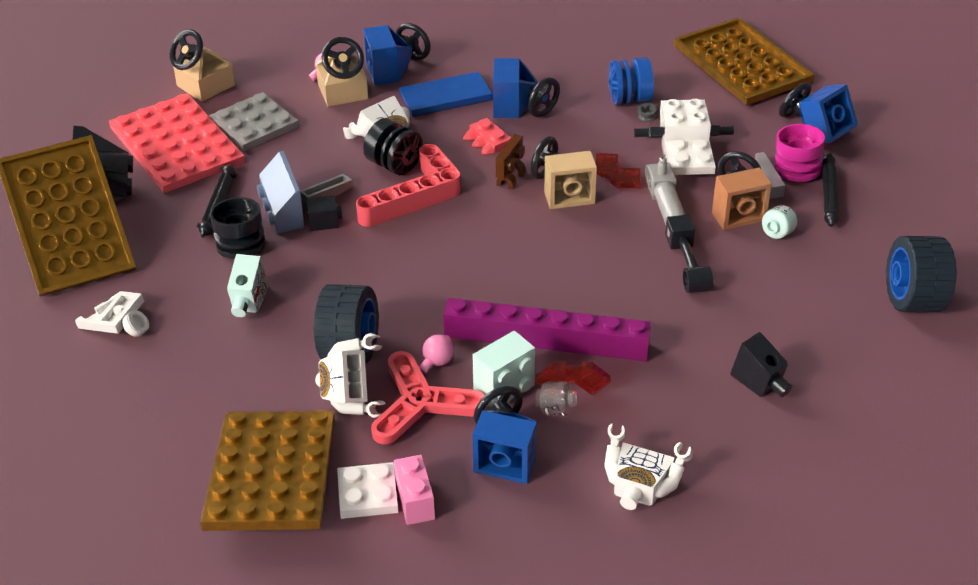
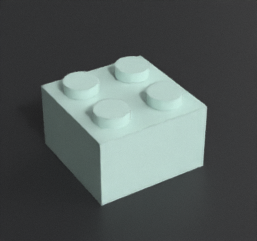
[473,331,535,407]

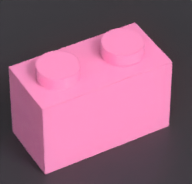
[394,455,435,525]

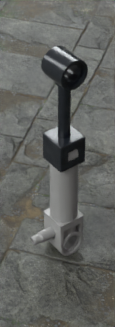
[645,156,713,293]

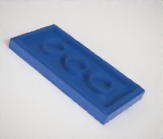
[399,71,492,116]

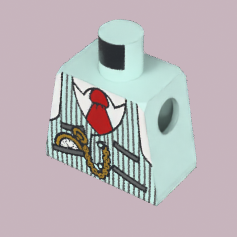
[227,254,269,317]

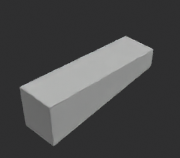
[755,152,785,199]
[300,174,352,213]

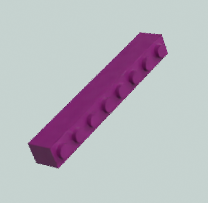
[443,298,651,362]

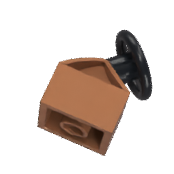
[712,151,772,230]

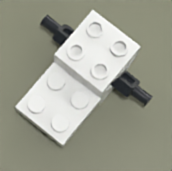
[634,99,734,175]

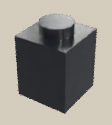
[307,196,342,231]

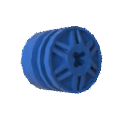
[608,57,654,105]

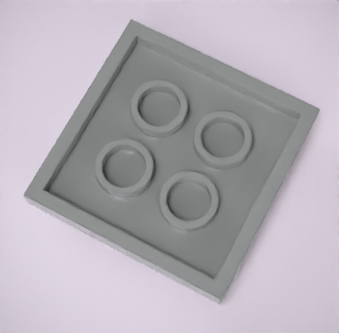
[209,92,299,152]

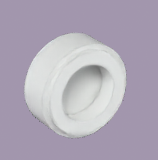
[122,310,149,337]

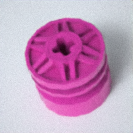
[774,124,825,182]

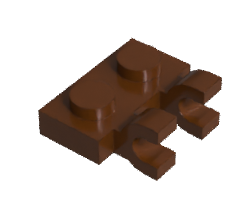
[495,134,526,190]

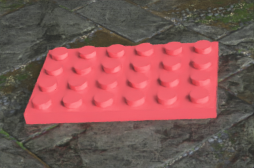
[109,93,246,193]

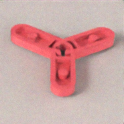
[371,351,486,444]

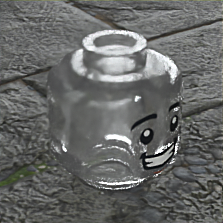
[536,381,577,416]

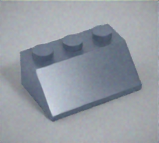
[257,151,305,234]

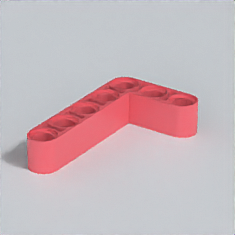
[356,144,461,227]

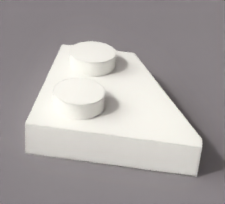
[75,291,144,334]

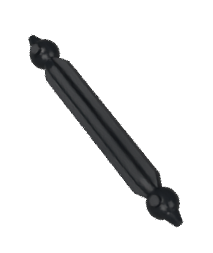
[822,153,839,227]
[196,164,238,238]

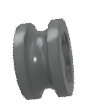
[638,103,657,122]

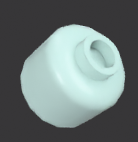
[762,205,797,239]

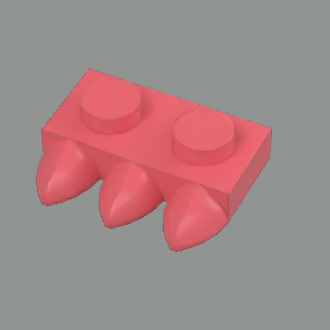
[463,118,512,155]

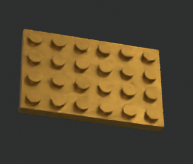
[673,17,815,106]
[0,135,136,297]
[200,410,335,531]

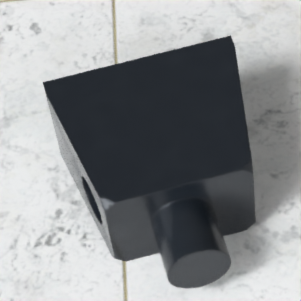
[730,332,793,398]

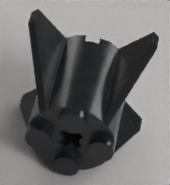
[73,126,134,203]

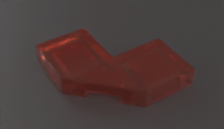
[595,153,640,189]
[535,362,611,395]

